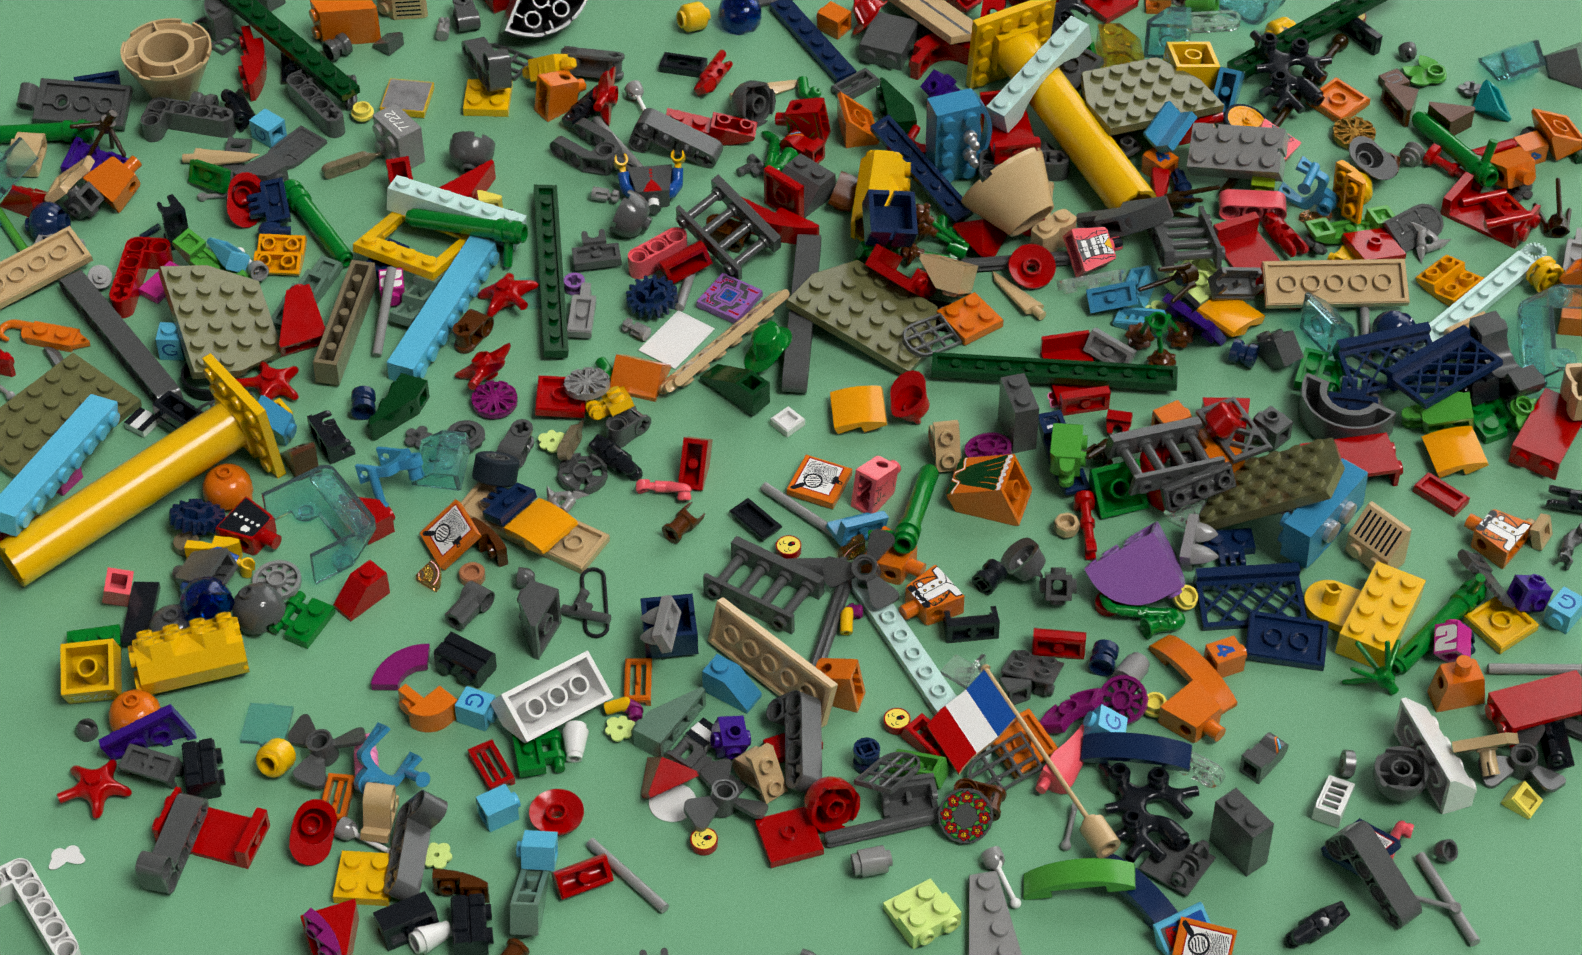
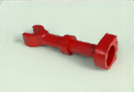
[1422,143,1486,193]
[1073,490,1097,560]

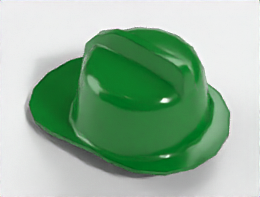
[744,320,792,373]

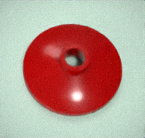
[1008,244,1056,289]
[529,789,584,836]

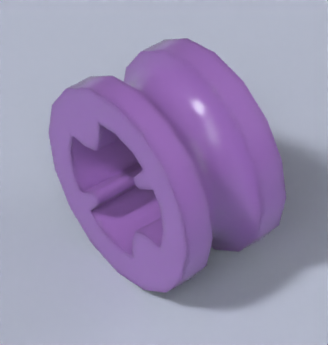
[564,272,585,296]

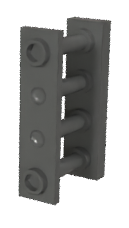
[676,174,781,280]
[1147,206,1226,273]
[1104,416,1225,496]
[703,536,824,634]

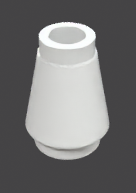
[562,720,589,763]
[408,920,452,954]

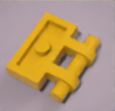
[585,386,635,420]

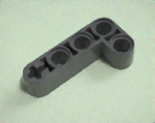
[461,37,512,92]
[286,69,345,138]
[140,97,236,142]
[629,108,723,168]
[979,148,1070,182]
[766,690,822,794]
[384,790,448,901]
[135,793,209,895]
[1325,821,1422,929]

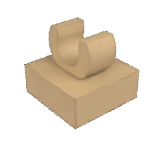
[1525,513,1553,551]

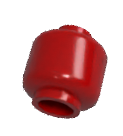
[1204,401,1243,439]

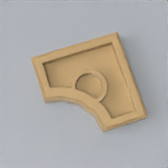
[44,155,95,203]

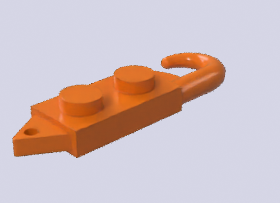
[0,319,91,353]

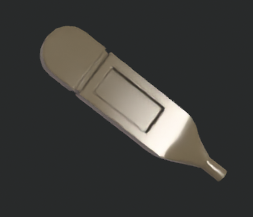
[321,151,382,179]
[557,420,584,460]

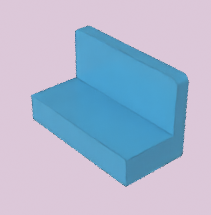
[1143,101,1197,153]
[1086,280,1139,313]
[826,511,889,546]

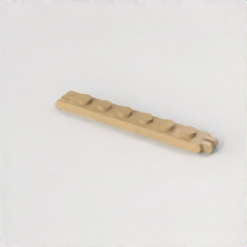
[658,289,790,394]

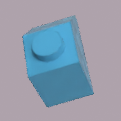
[1214,67,1245,114]
[258,395,297,446]
[702,654,762,714]

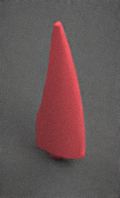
[1036,723,1084,794]

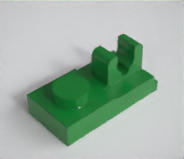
[188,159,231,193]

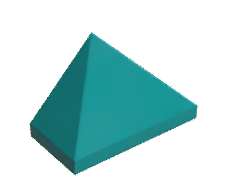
[1473,79,1512,122]

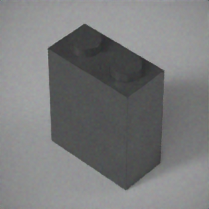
[859,12,919,71]
[998,373,1039,454]
[1209,788,1274,877]

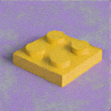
[463,79,513,117]
[333,850,391,906]

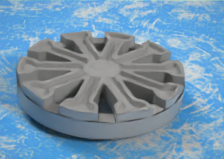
[564,367,610,400]
[252,560,302,601]

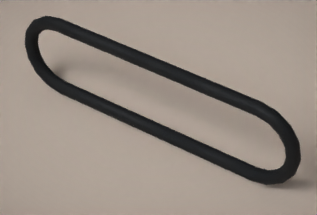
[580,567,610,638]

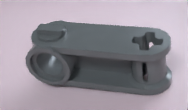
[561,46,625,80]

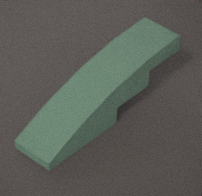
[271,255,344,327]
[390,257,448,327]

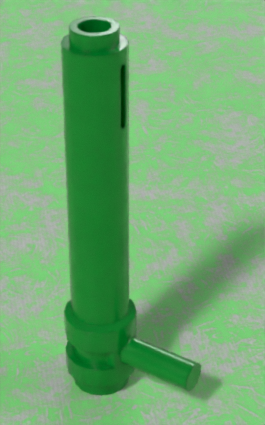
[1412,111,1499,187]
[0,119,94,143]
[284,179,353,267]
[405,208,528,267]
[868,464,939,554]
[1391,573,1487,676]

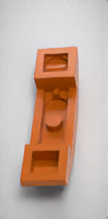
[1149,634,1238,715]

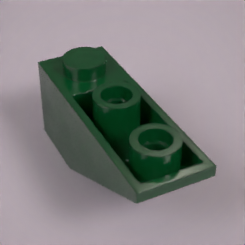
[876,77,917,135]
[700,364,770,416]
[367,373,430,441]

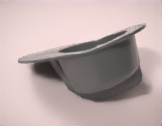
[1349,136,1398,180]
[1001,537,1046,582]

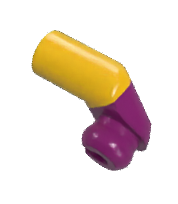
[840,603,863,635]
[604,696,644,722]

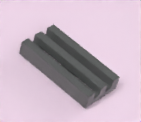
[831,68,880,99]

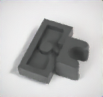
[572,229,622,271]

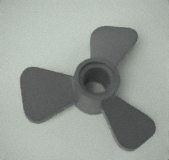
[823,529,899,609]
[288,714,366,789]
[1478,724,1566,793]
[683,759,768,832]

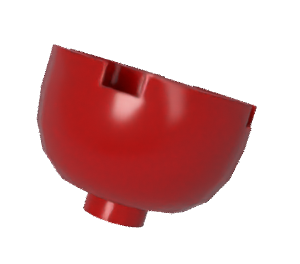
[804,776,860,832]

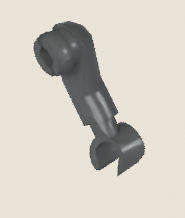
[1555,523,1582,570]

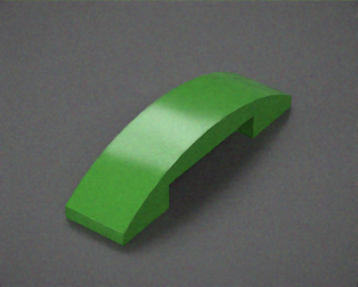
[1304,205,1396,244]
[172,228,253,279]
[1023,858,1136,900]

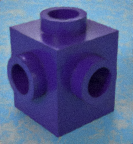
[920,69,960,98]
[1507,574,1554,613]
[710,715,751,760]

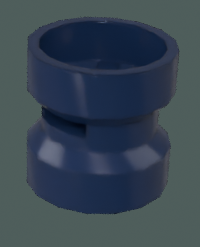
[1228,338,1260,368]
[351,386,376,420]
[1088,639,1119,677]
[853,737,880,774]

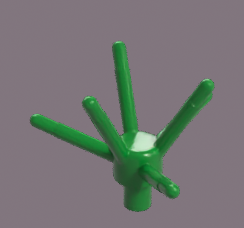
[1342,639,1401,695]

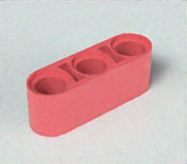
[1218,189,1287,222]
[628,227,687,279]

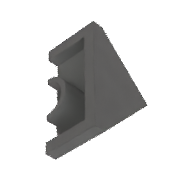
[1543,42,1582,89]

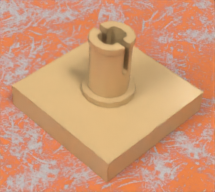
[1452,732,1519,777]

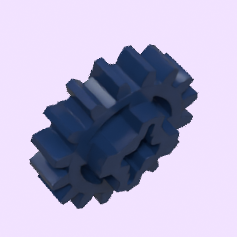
[626,274,678,319]
[169,499,226,535]

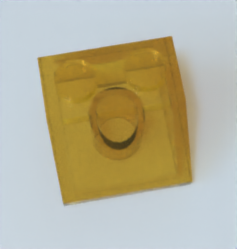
[1096,23,1145,68]

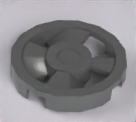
[558,453,608,494]

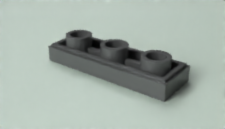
[1160,461,1237,512]

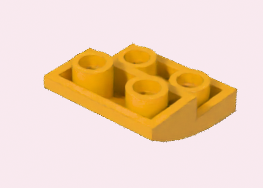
[1332,160,1366,224]
[253,234,307,276]
[1416,254,1484,306]
[1196,298,1265,337]
[830,385,887,434]
[1422,426,1489,478]
[503,498,578,554]

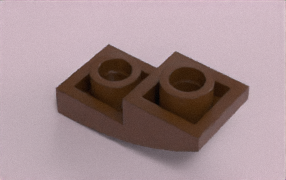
[828,171,858,212]
[471,517,508,567]
[432,869,490,903]

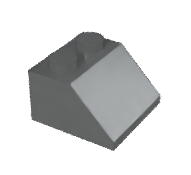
[782,153,835,218]
[517,580,562,660]

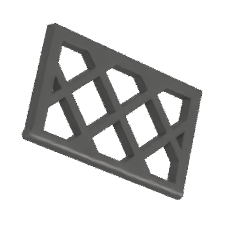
[1196,396,1273,464]

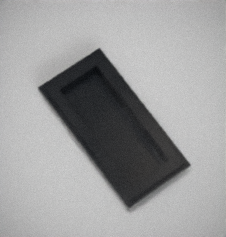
[729,498,782,541]

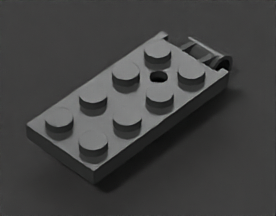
[16,78,133,130]

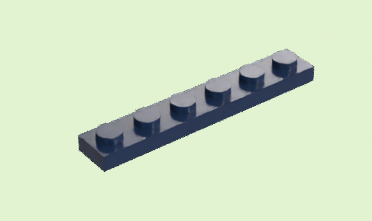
[770,0,856,83]
[870,114,974,225]

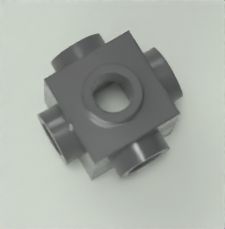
[63,181,105,221]
[1253,406,1293,451]
[1039,567,1077,605]

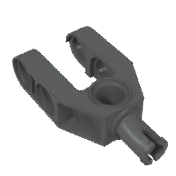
[549,118,637,176]

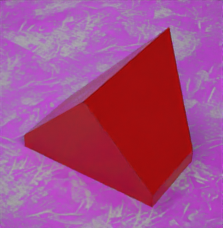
[0,185,47,217]
[953,219,1007,257]
[641,757,699,798]

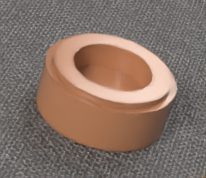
[459,562,485,586]

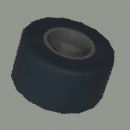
[472,451,520,487]

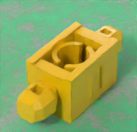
[522,54,577,82]

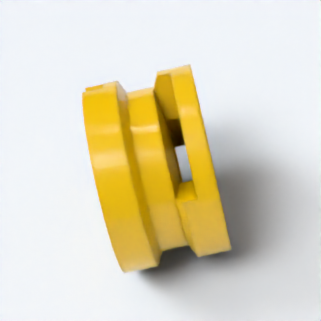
[1526,256,1565,294]

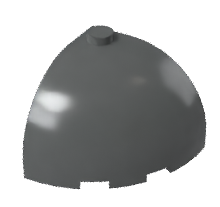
[500,0,588,39]

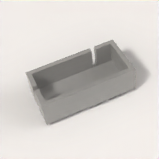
[1187,122,1289,182]

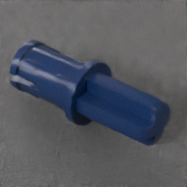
[1171,168,1196,209]

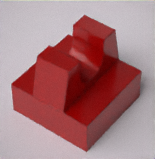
[1106,409,1133,435]

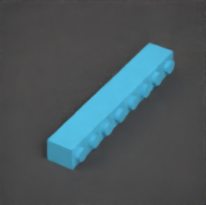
[387,235,499,381]
[0,394,120,537]

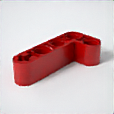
[109,237,174,319]

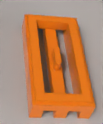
[624,658,652,706]
[322,773,355,821]

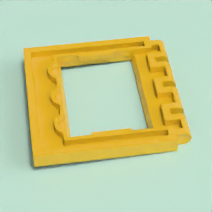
[353,212,478,281]

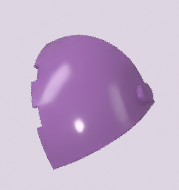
[1084,521,1185,605]

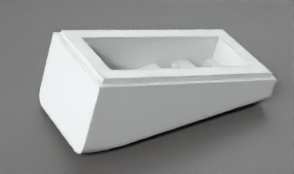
[1312,775,1355,828]

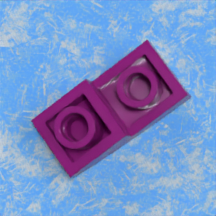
[303,908,342,955]

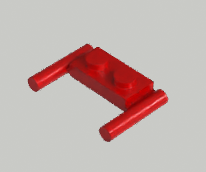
[1460,188,1532,229]

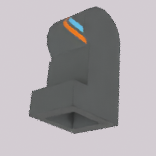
[1239,732,1289,784]

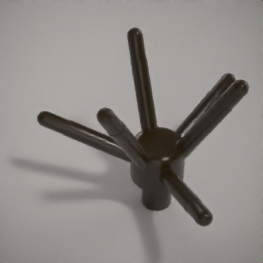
[70,110,126,157]

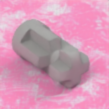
[436,17,450,41]
[591,186,620,203]
[622,318,651,341]

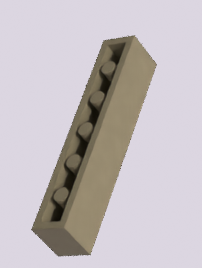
[313,260,377,385]

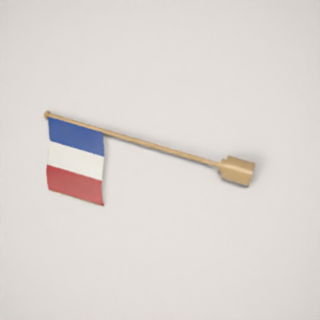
[927,664,1121,858]

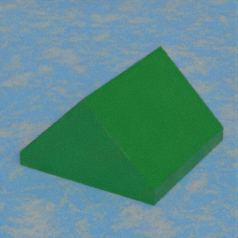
[1089,458,1149,519]

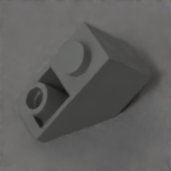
[1249,329,1304,368]

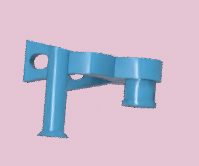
[1278,156,1339,216]
[355,446,425,507]
[354,722,430,794]

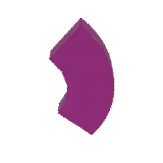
[371,644,430,690]
[1040,688,1104,733]

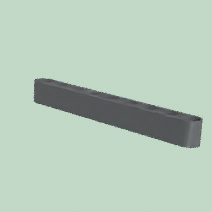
[782,234,822,393]
[58,270,183,403]

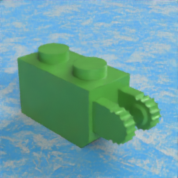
[1401,392,1474,434]
[1050,423,1088,488]

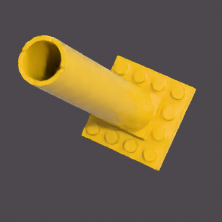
[966,0,1156,209]
[0,353,286,587]

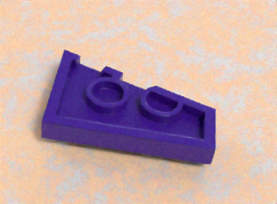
[60,136,129,177]
[1162,293,1227,347]
[98,704,197,760]

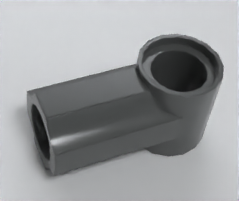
[445,580,495,631]

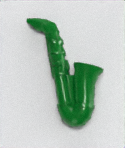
[761,131,799,172]
[1099,594,1185,639]

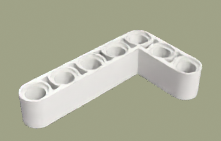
[0,858,81,955]

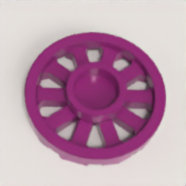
[471,380,518,419]
[965,432,1012,458]
[1100,675,1149,725]

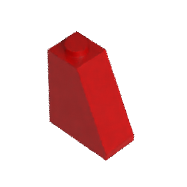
[279,284,325,357]
[300,899,359,955]

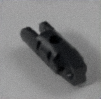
[562,85,598,128]
[589,434,643,481]
[1546,485,1582,514]
[1283,901,1350,949]

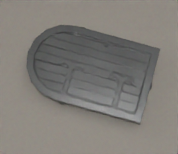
[268,125,327,170]
[1383,203,1444,253]

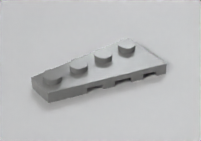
[969,870,1022,955]

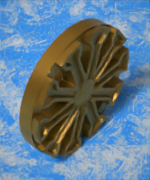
[1332,116,1376,149]

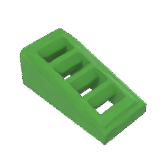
[887,749,950,789]

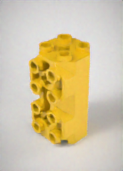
[850,150,911,242]
[128,612,250,694]

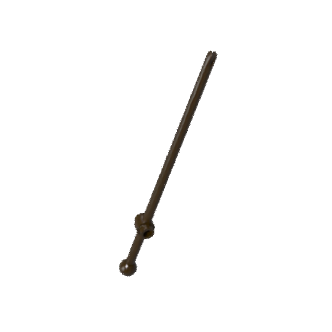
[1218,33,1349,196]

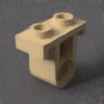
[928,420,961,472]
[732,743,788,804]
[360,782,399,844]

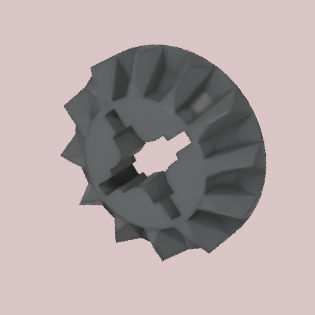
[445,420,485,454]

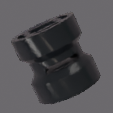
[972,559,1008,595]

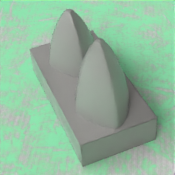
[1083,328,1137,363]
[1179,514,1219,571]
[640,595,681,653]

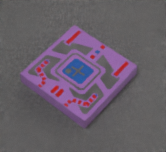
[697,273,763,324]

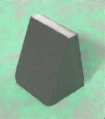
[373,32,404,56]
[999,677,1032,705]

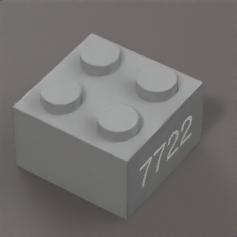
[372,103,425,169]

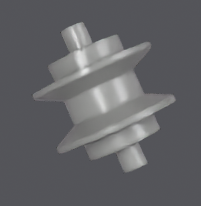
[1399,141,1425,167]
[87,265,112,290]

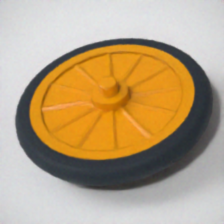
[1223,104,1266,127]

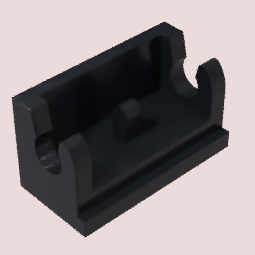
[157,194,189,251]
[307,410,356,464]
[943,606,1000,643]
[373,891,439,952]

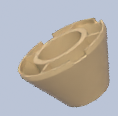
[120,18,212,101]
[961,147,1054,237]

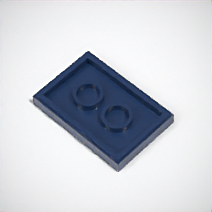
[1245,610,1329,671]

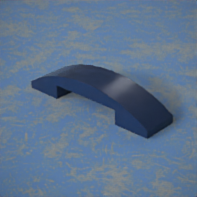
[1038,410,1091,496]
[1080,732,1193,772]
[1096,854,1178,931]

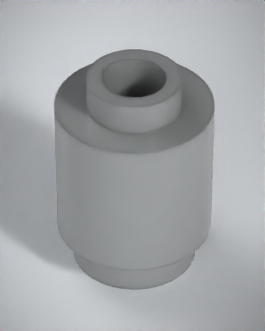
[1112,652,1150,689]
[850,845,893,878]

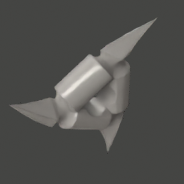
[1409,221,1451,265]
[547,486,589,513]

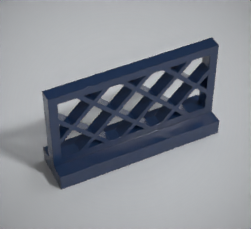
[1331,322,1445,396]
[1386,325,1503,410]
[1193,562,1307,631]

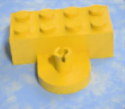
[1304,561,1426,668]

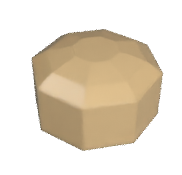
[1054,512,1080,538]

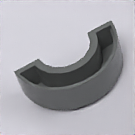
[204,0,286,41]
[1469,310,1546,402]
[1298,372,1396,440]

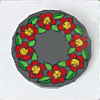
[938,788,993,844]

